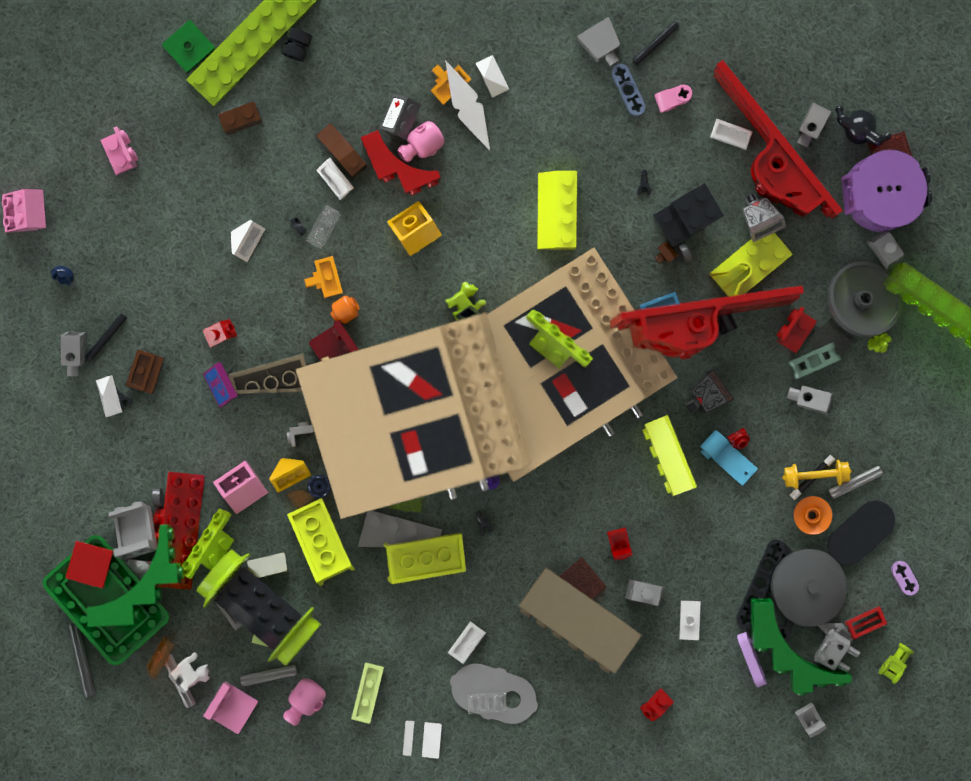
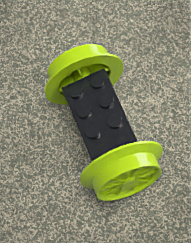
[196,549,321,666]

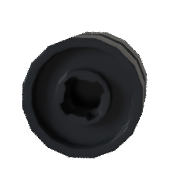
[280,27,313,62]

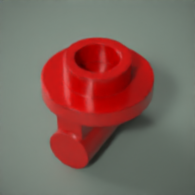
[727,428,750,449]

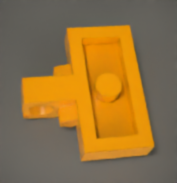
[430,65,471,105]
[304,256,343,298]

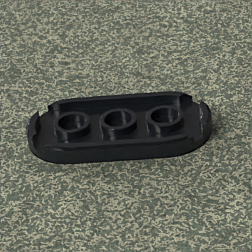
[828,501,895,565]

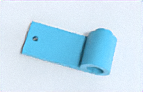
[700,430,758,486]

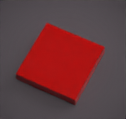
[66,541,114,588]

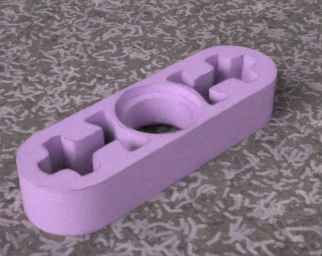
[737,632,767,687]

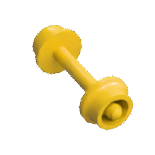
[782,460,852,489]

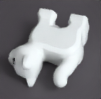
[169,652,210,693]

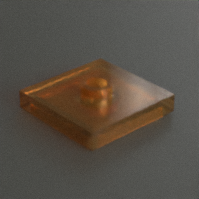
[146,636,174,679]

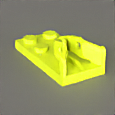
[709,233,793,296]
[287,498,355,586]
[383,533,466,584]

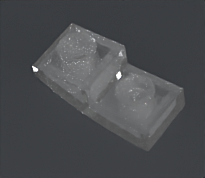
[305,205,342,249]

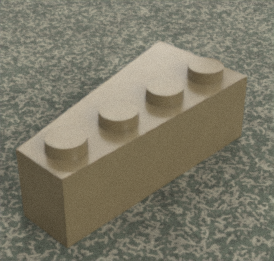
[228,353,307,394]

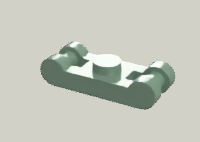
[788,342,841,380]

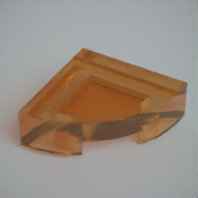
[287,490,313,509]

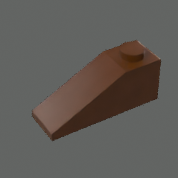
[316,123,367,179]

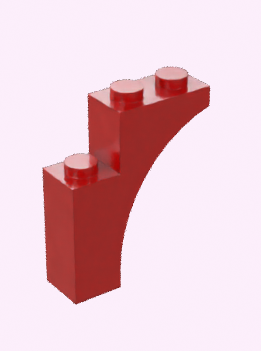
[361,130,441,196]

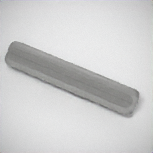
[829,466,883,499]
[162,654,196,708]
[240,665,297,686]

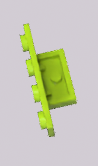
[525,310,593,369]
[182,509,234,579]

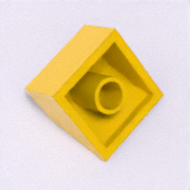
[387,201,442,256]

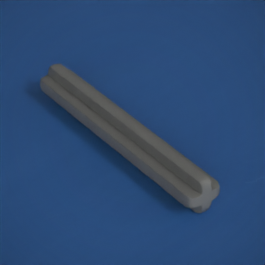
[69,623,95,698]

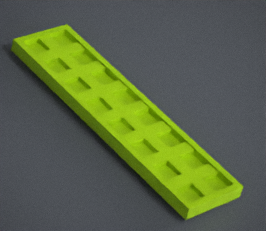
[186,0,318,107]

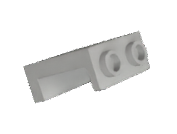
[108,501,157,560]

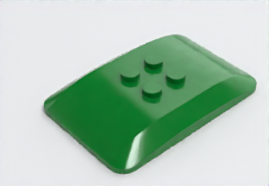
[42,535,169,665]

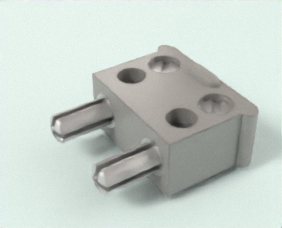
[814,629,860,673]

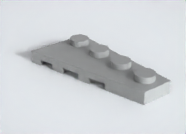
[358,510,442,547]

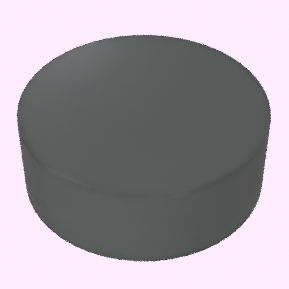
[678,244,692,264]
[152,488,164,508]

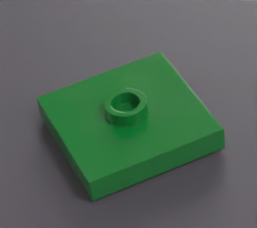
[161,19,216,74]

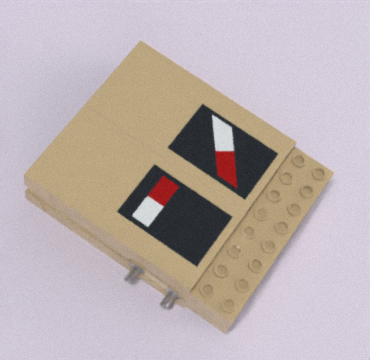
[487,248,677,482]
[296,313,531,519]

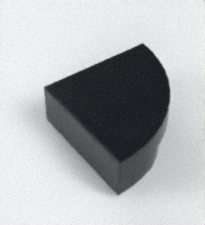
[290,217,306,236]

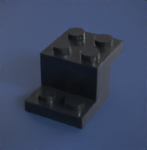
[653,183,724,248]

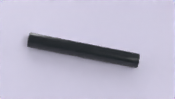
[632,21,679,65]
[85,313,127,362]

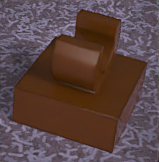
[655,241,678,264]

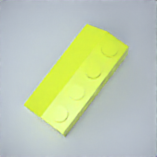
[537,171,577,250]
[642,415,697,496]

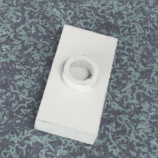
[710,119,753,150]
[317,158,354,200]
[679,601,700,640]
[448,621,486,664]

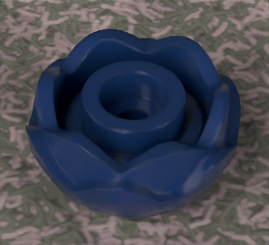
[51,266,74,286]
[307,475,331,499]

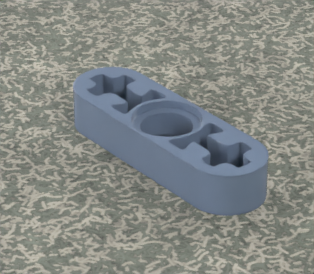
[612,64,645,117]

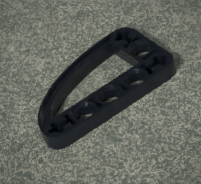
[736,539,794,642]

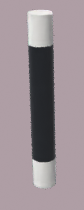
[790,455,835,500]

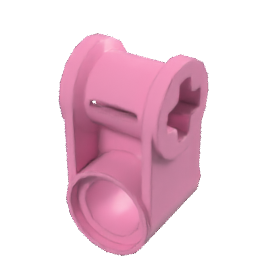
[654,85,692,113]

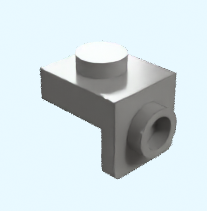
[287,422,315,447]
[795,703,827,738]

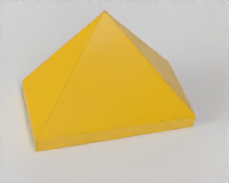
[269,458,311,493]

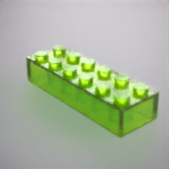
[883,263,971,347]

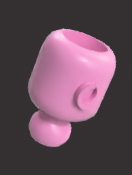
[397,121,444,162]
[283,678,326,726]

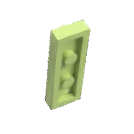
[351,662,384,724]

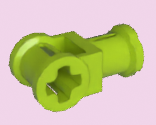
[878,643,914,684]

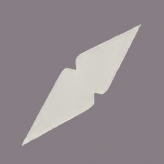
[445,60,490,151]

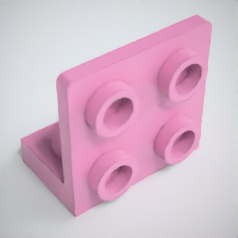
[101,127,138,175]
[203,681,258,734]

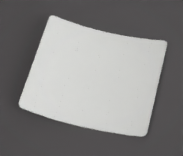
[403,721,442,759]

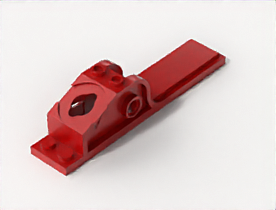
[713,60,843,219]
[610,285,804,360]

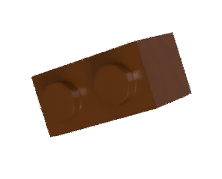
[218,101,262,135]

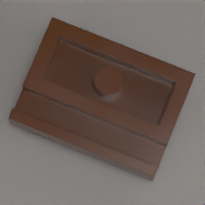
[126,349,165,394]

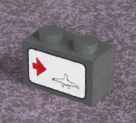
[379,94,421,140]

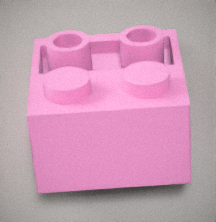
[2,189,46,233]
[213,461,269,514]

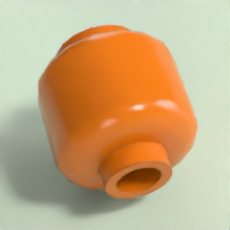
[330,296,360,324]

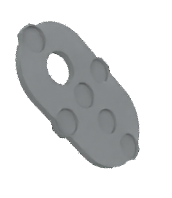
[450,663,538,724]

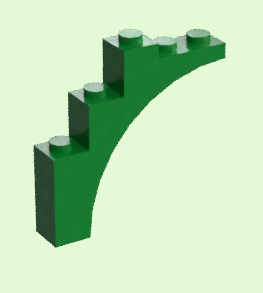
[86,525,184,627]
[751,598,851,695]

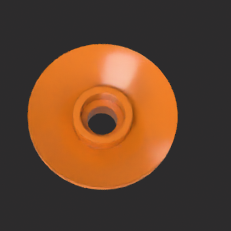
[794,496,832,535]

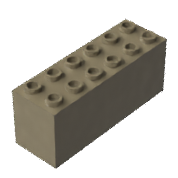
[519,566,642,674]

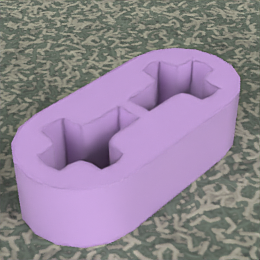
[891,561,919,595]

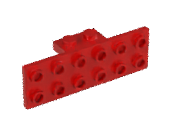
[153,471,205,590]

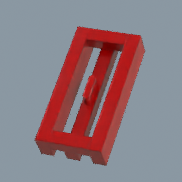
[844,606,887,639]

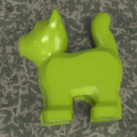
[444,282,486,321]

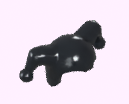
[835,106,892,146]

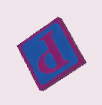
[203,362,237,408]

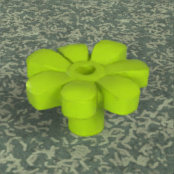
[867,332,891,353]

